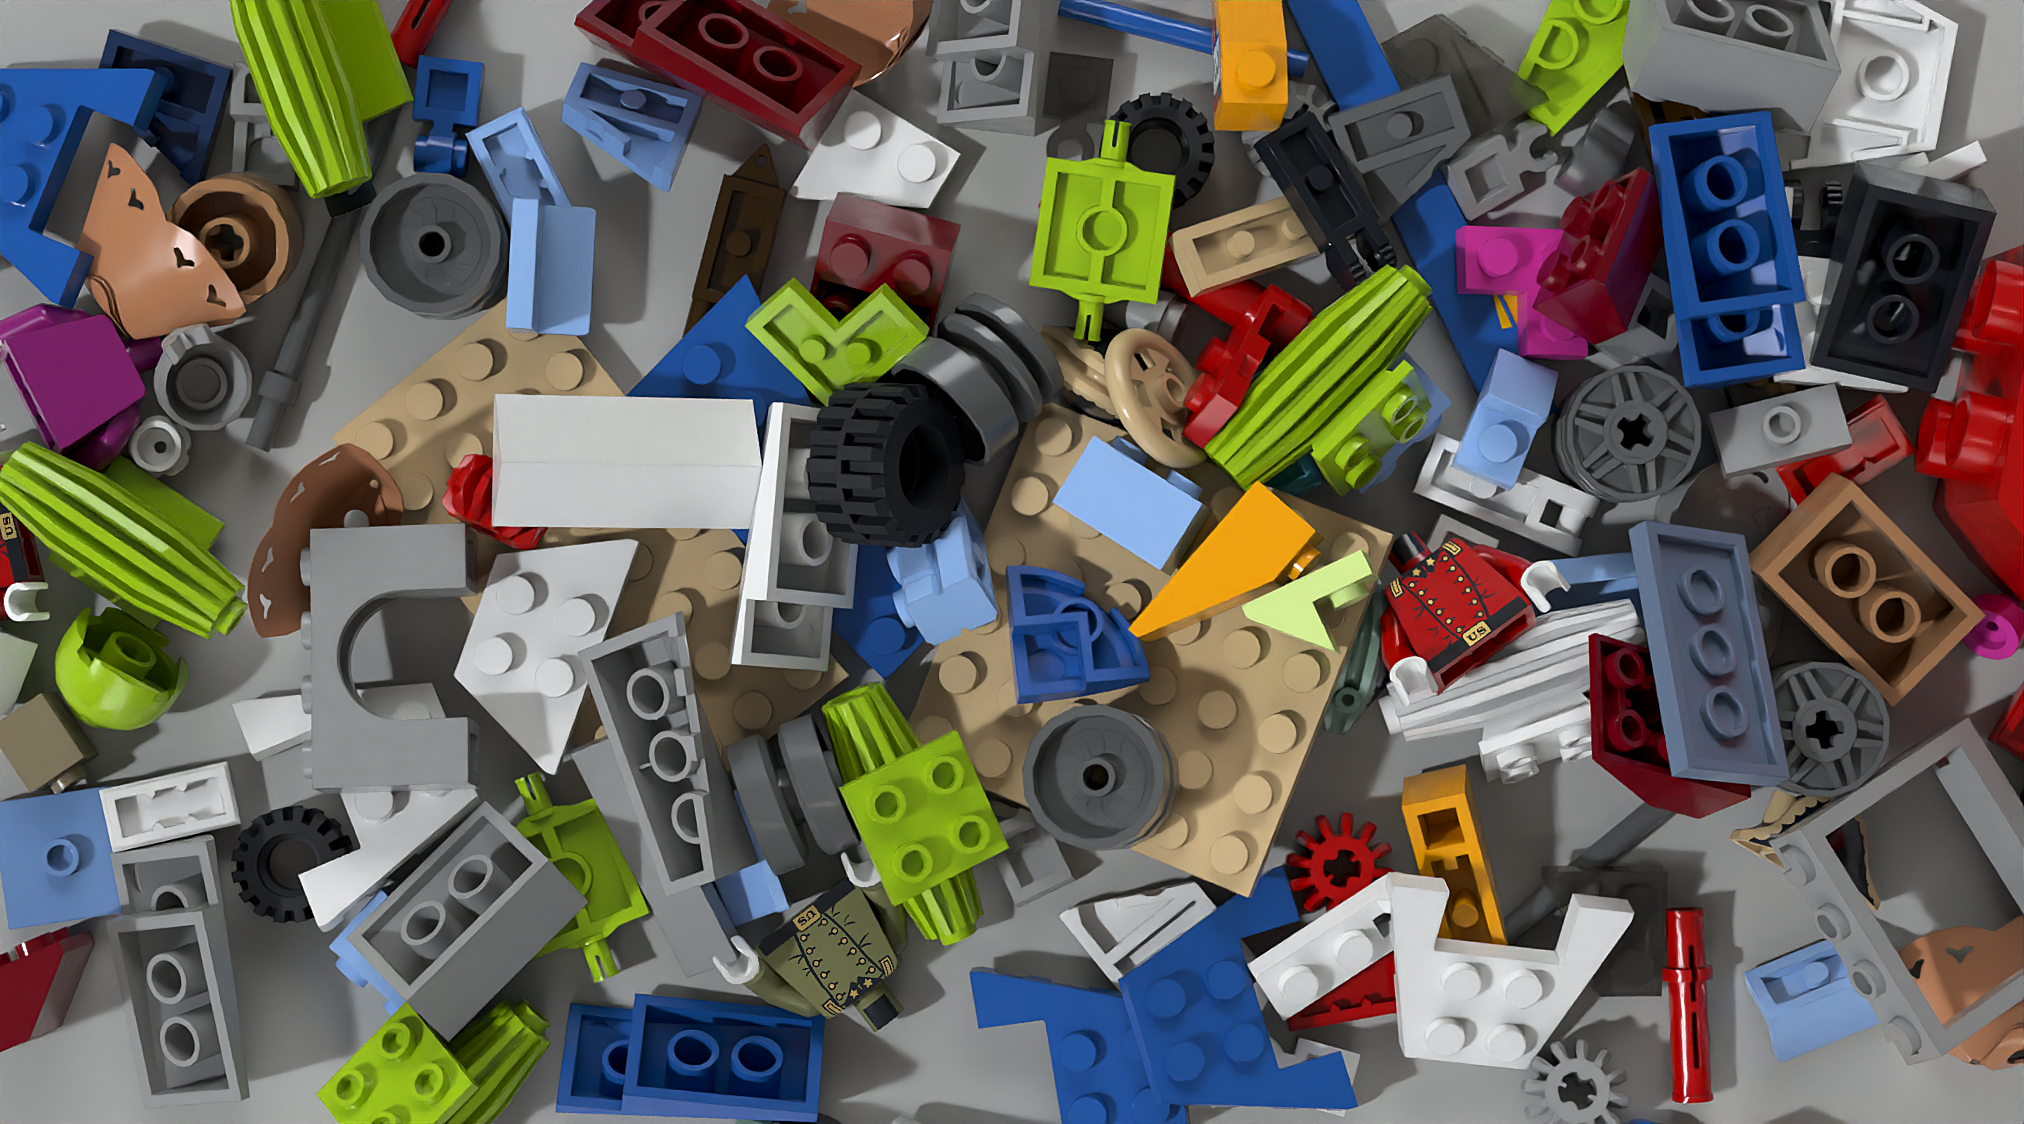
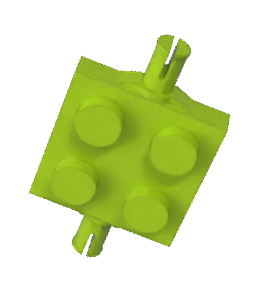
[1029,119,1177,341]
[515,771,651,983]

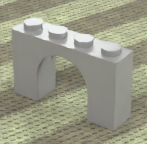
[300,523,480,794]

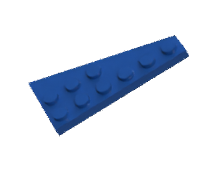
[625,274,925,680]

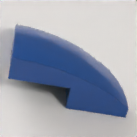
[1005,565,1151,704]

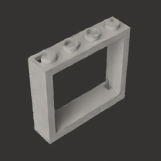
[1769,717,2024,1066]

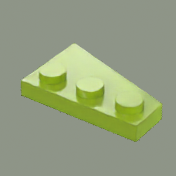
[1506,0,1630,137]

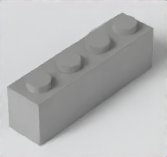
[577,611,759,897]

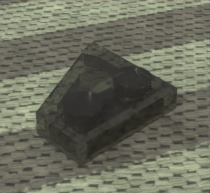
[1381,13,1550,146]
[1541,866,1668,997]

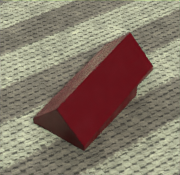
[574,0,862,153]

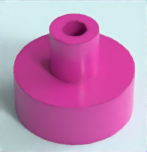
[1962,593,2024,660]

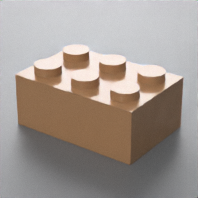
[1748,472,1986,707]

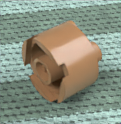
[165,172,304,307]

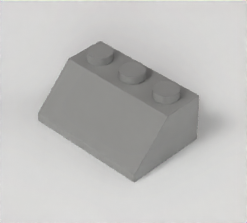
[1621,0,1842,133]
[346,801,589,1042]

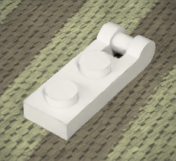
[1411,433,1600,558]
[1247,872,1402,1021]

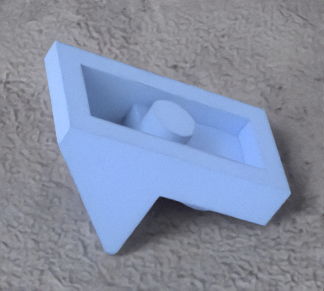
[1450,348,1559,491]

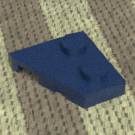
[98,29,233,185]

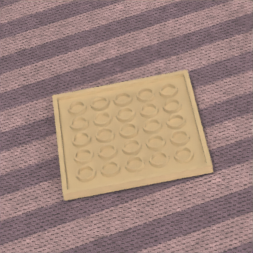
[908,402,1396,898]

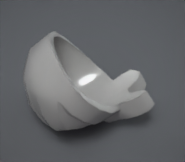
[153,323,253,431]

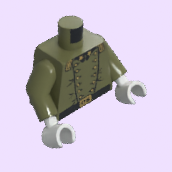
[713,852,908,1032]

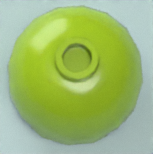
[55,607,190,731]

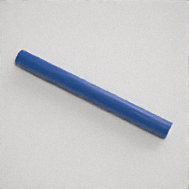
[1057,0,1309,78]

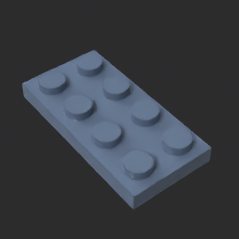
[1629,520,1790,787]

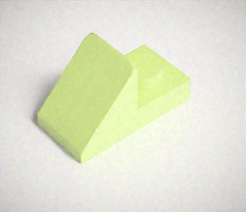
[1241,550,1379,654]

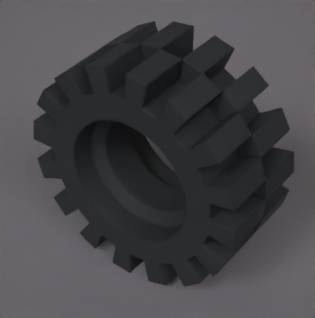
[1099,92,1215,209]
[231,806,352,923]

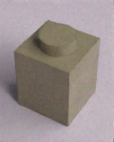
[0,692,99,795]

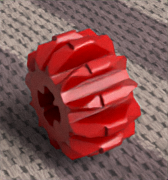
[442,454,549,550]
[1285,812,1395,913]

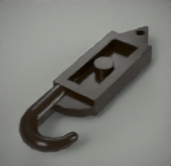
[682,143,787,338]

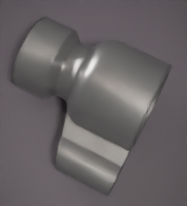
[1554,106,1657,198]

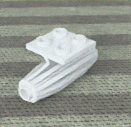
[1378,598,1649,784]

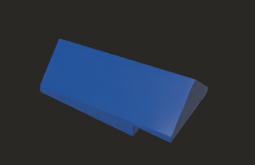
[1648,110,1806,390]
[555,993,825,1122]

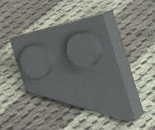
[1328,72,1473,228]

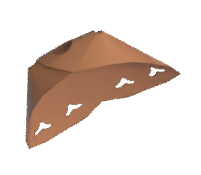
[766,0,933,88]
[77,143,246,340]
[247,443,404,638]
[1898,915,2024,1071]

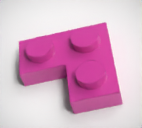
[1456,226,1588,360]

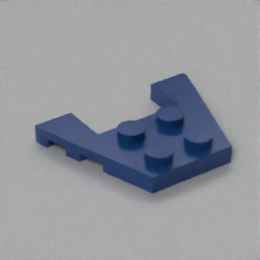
[0,68,169,310]
[1118,865,1358,1111]
[969,966,1191,1124]

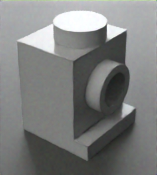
[1588,268,1678,370]

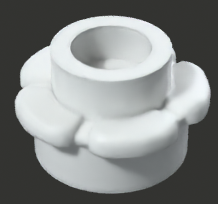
[128,415,192,478]

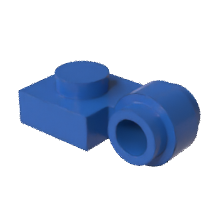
[412,55,485,178]

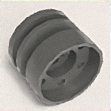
[891,292,1064,467]
[1551,366,1701,503]
[1769,660,1890,797]

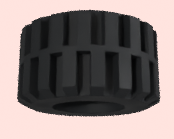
[806,382,966,548]

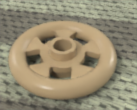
[1104,328,1209,470]

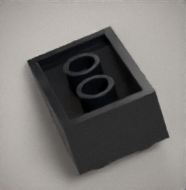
[1809,161,1997,393]

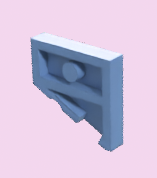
[561,62,703,192]

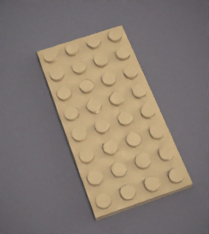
[331,297,849,773]

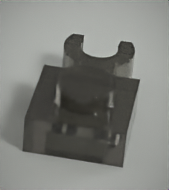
[1042,51,1114,161]

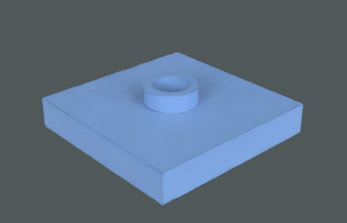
[0,784,122,930]

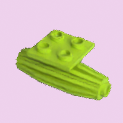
[229,0,414,199]
[1203,264,1433,498]
[0,441,249,640]
[822,681,1009,945]
[316,999,551,1124]

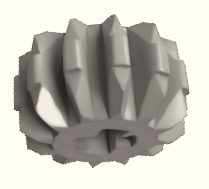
[1520,1039,1631,1124]

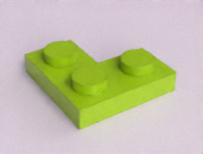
[745,277,930,407]

